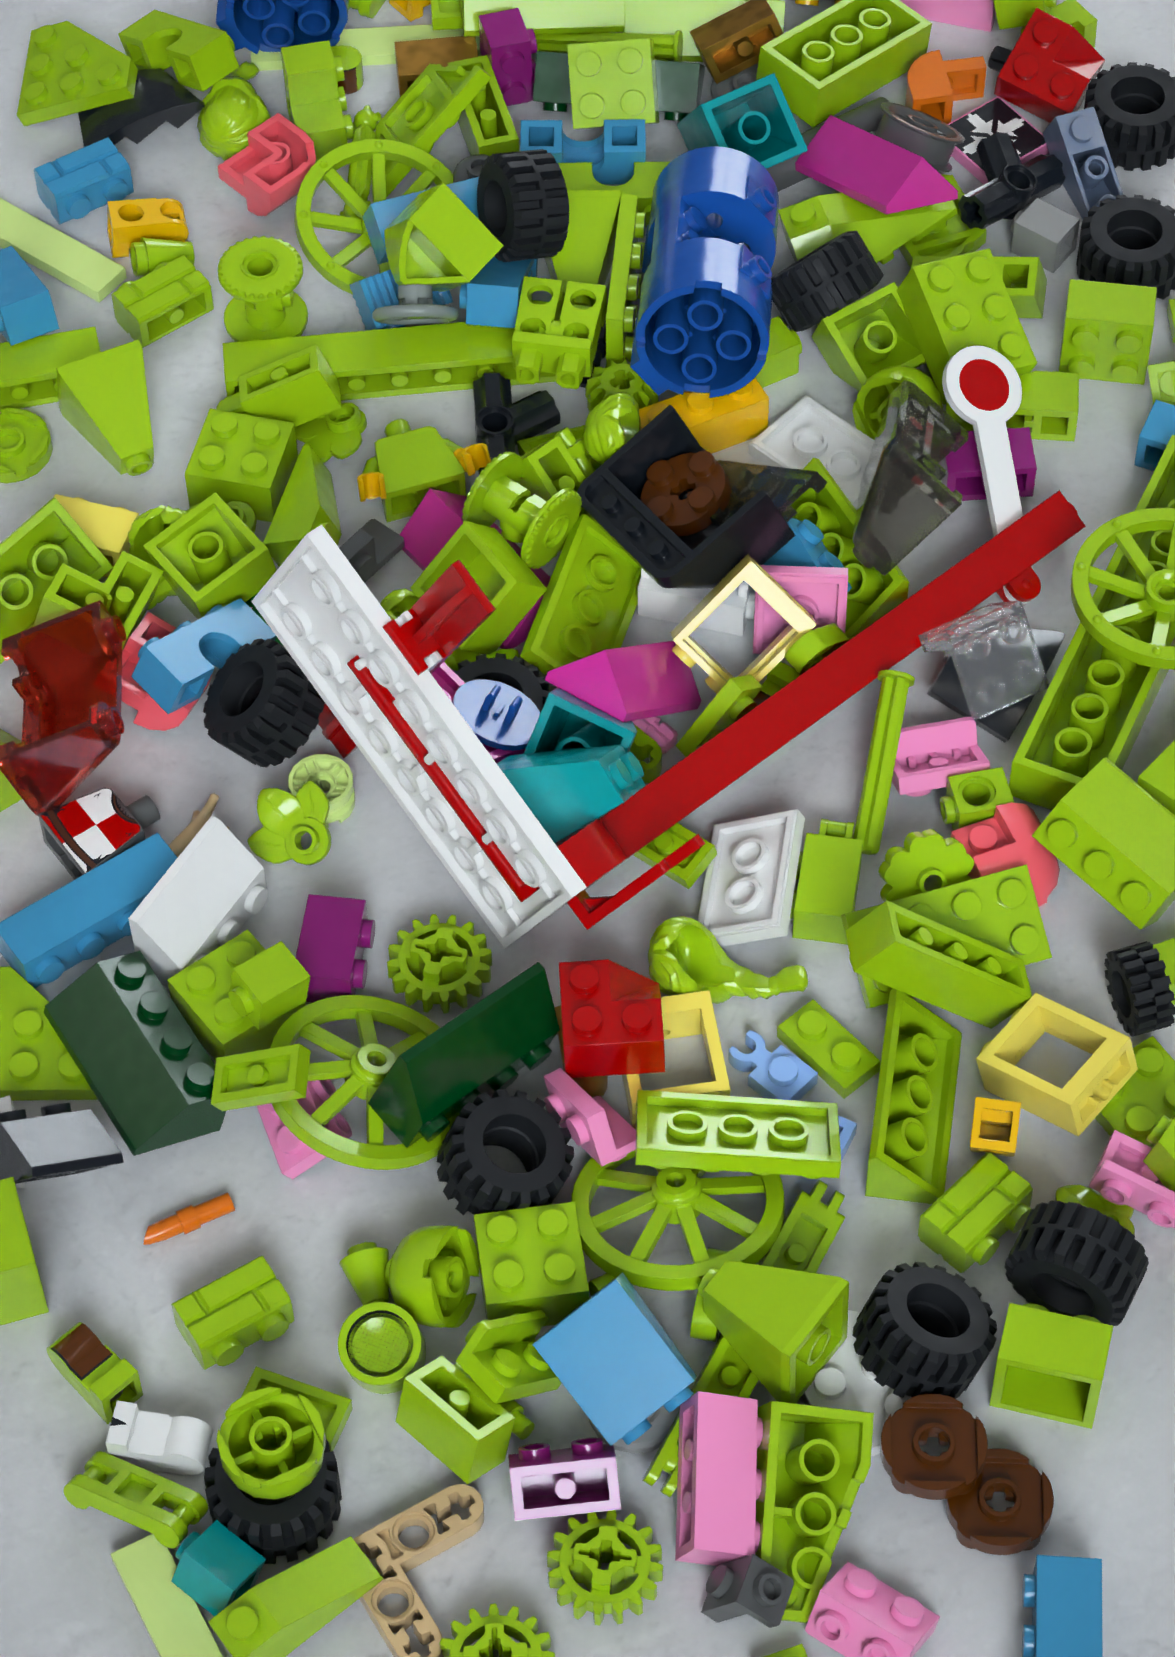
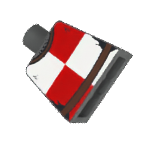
[38,788,160,880]

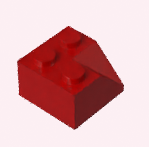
[994,8,1105,123]
[559,959,665,1078]

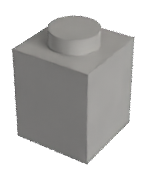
[1010,198,1080,273]

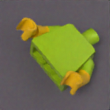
[357,419,491,523]

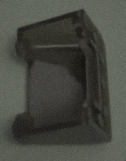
[852,380,968,576]

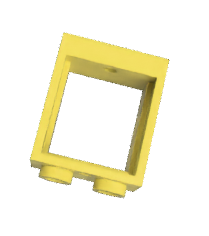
[670,554,817,694]
[622,990,731,1129]
[976,993,1138,1137]

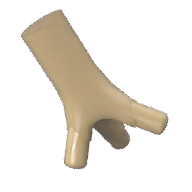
[168,793,230,857]

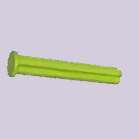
[533,30,683,62]
[853,670,915,855]

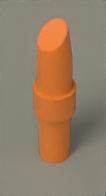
[143,1192,235,1245]

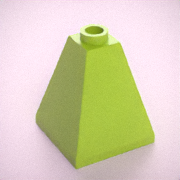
[544,190,621,306]
[56,339,154,476]
[698,1260,849,1404]

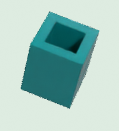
[171,1520,266,1617]

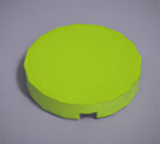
[0,408,53,484]

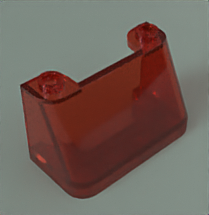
[0,600,126,816]

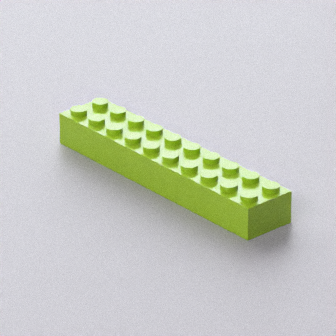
[1009,435,1175,810]

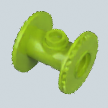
[218,236,308,342]
[462,451,582,569]

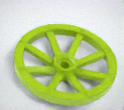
[294,139,453,294]
[1071,508,1175,670]
[270,995,459,1170]
[571,1149,785,1291]

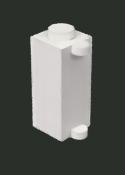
[638,569,755,636]

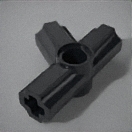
[958,132,1066,229]
[473,373,560,474]

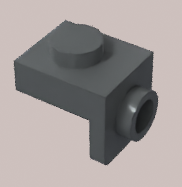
[701,1554,794,1628]

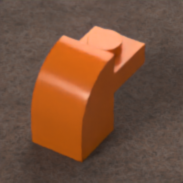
[905,50,987,124]

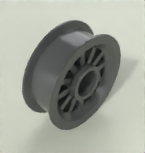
[869,102,965,172]

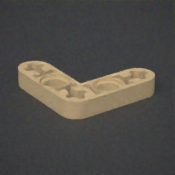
[354,1484,484,1657]

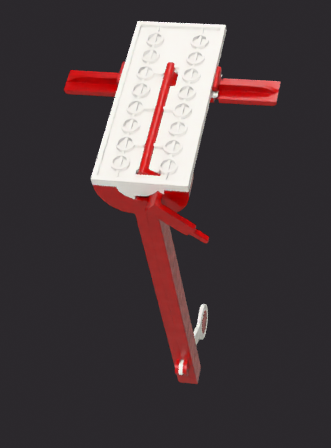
[251,346,1086,949]

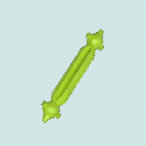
[340,105,382,219]

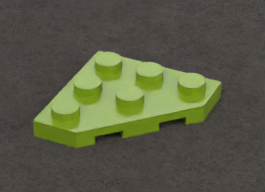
[17,21,138,126]
[0,967,98,1101]

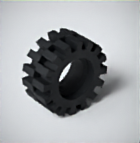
[1104,941,1175,1037]

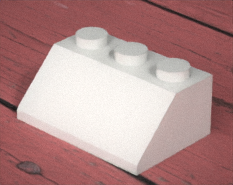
[128,816,268,988]

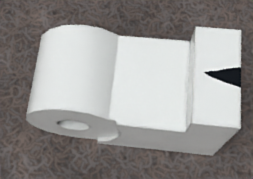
[105,1400,213,1475]

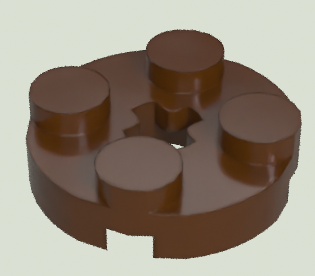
[641,451,731,536]
[880,1394,988,1500]
[946,1448,1054,1555]

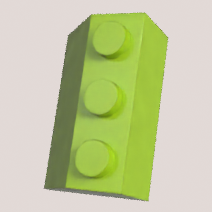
[1032,757,1175,930]

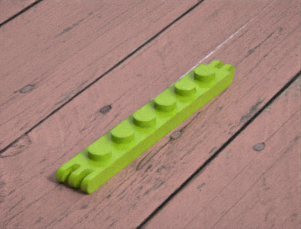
[642,1179,845,1497]

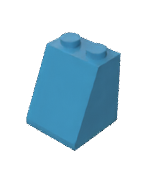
[532,1273,697,1446]

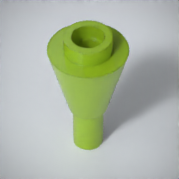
[339,1242,389,1305]

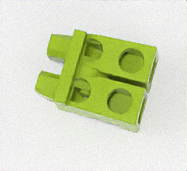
[512,276,607,389]

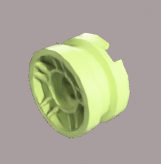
[288,754,355,828]

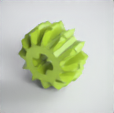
[585,357,659,411]

